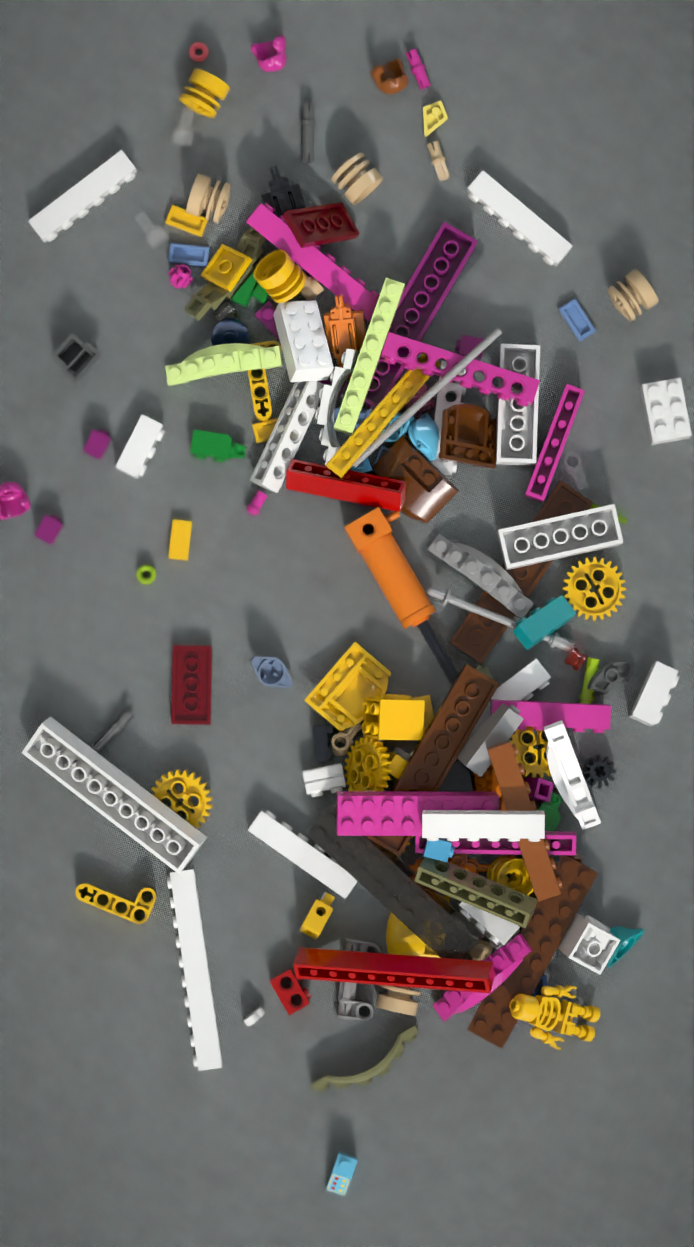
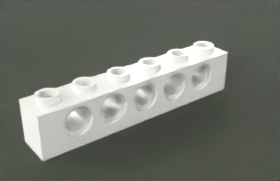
[430,360,466,477]
[250,381,324,493]

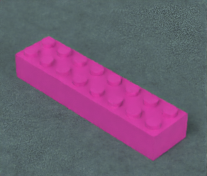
[336,791,499,836]

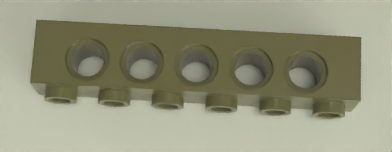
[415,857,538,928]

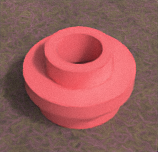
[189,42,209,62]

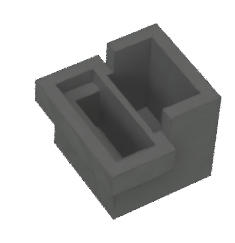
[51,333,102,384]

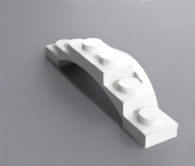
[315,348,358,466]
[543,720,601,830]

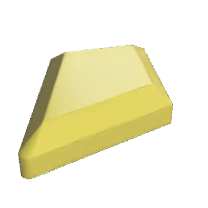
[423,100,448,137]

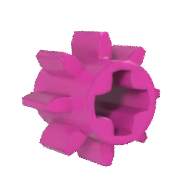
[168,264,194,289]

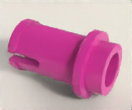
[246,490,268,517]

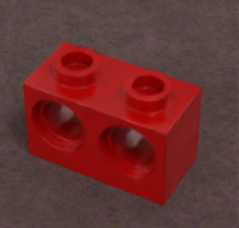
[269,968,311,1016]

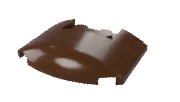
[439,404,497,469]
[372,435,459,524]

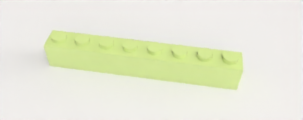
[334,278,405,435]

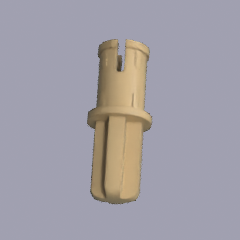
[427,141,450,181]

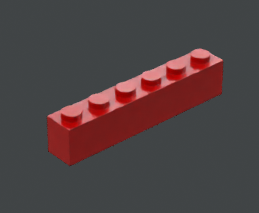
[286,459,406,512]

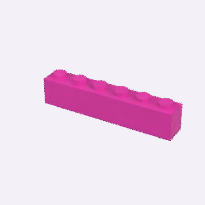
[524,384,585,503]
[489,699,611,733]

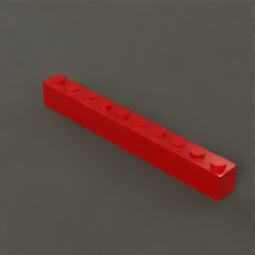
[293,947,495,993]

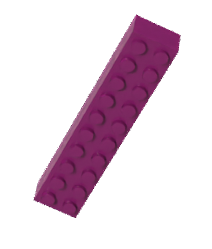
[345,222,478,410]

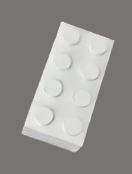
[273,300,334,382]

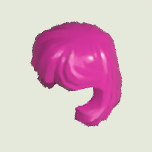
[250,35,287,72]
[0,481,31,520]

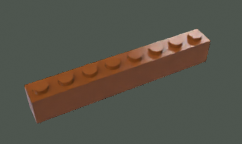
[486,740,563,902]

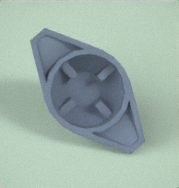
[250,656,293,688]

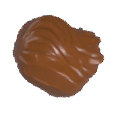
[370,59,408,95]

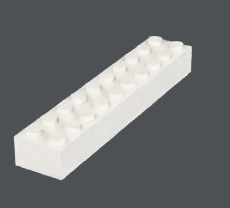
[22,716,207,874]

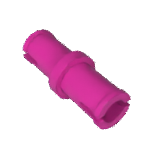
[405,49,431,90]

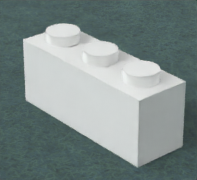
[115,414,165,479]

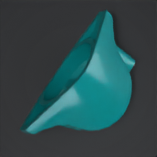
[606,926,645,969]

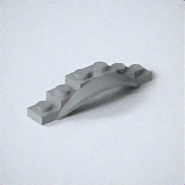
[428,534,534,618]

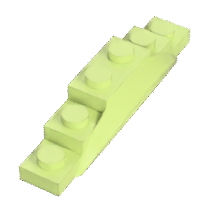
[165,343,283,386]

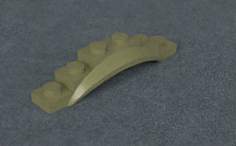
[183,227,266,321]
[310,1024,419,1092]

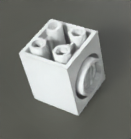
[557,913,621,975]

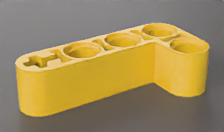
[248,341,282,422]
[75,883,157,924]

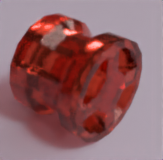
[564,647,588,672]

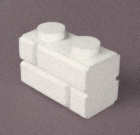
[302,763,346,797]

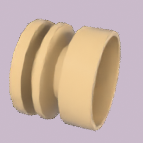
[331,153,383,205]
[186,174,231,223]
[607,269,659,322]
[375,985,421,1016]

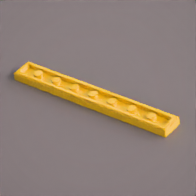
[326,354,440,478]

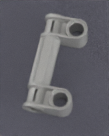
[335,938,382,1021]

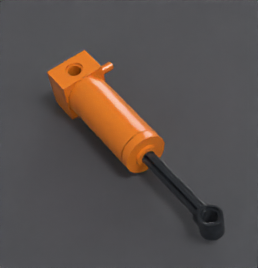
[344,507,459,685]

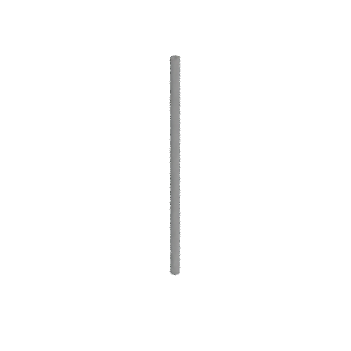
[353,327,502,468]

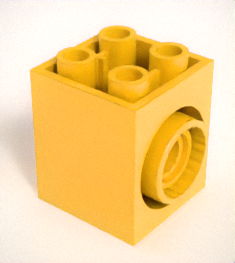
[362,694,425,740]

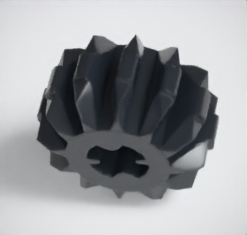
[582,755,616,789]

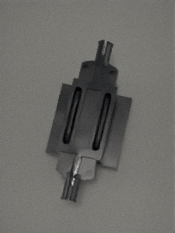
[261,166,306,218]

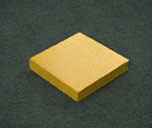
[200,244,253,292]

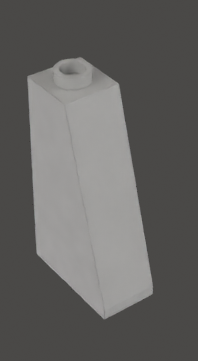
[457,703,524,777]

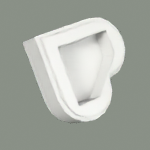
[243,1006,265,1027]

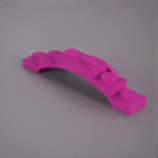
[432,934,532,1022]

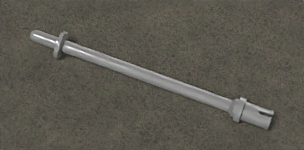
[427,588,575,653]

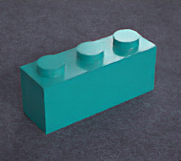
[513,595,576,650]

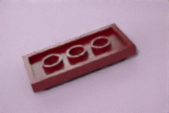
[282,202,360,248]
[171,645,213,725]

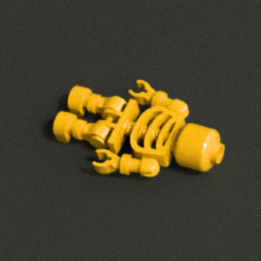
[509,985,600,1050]

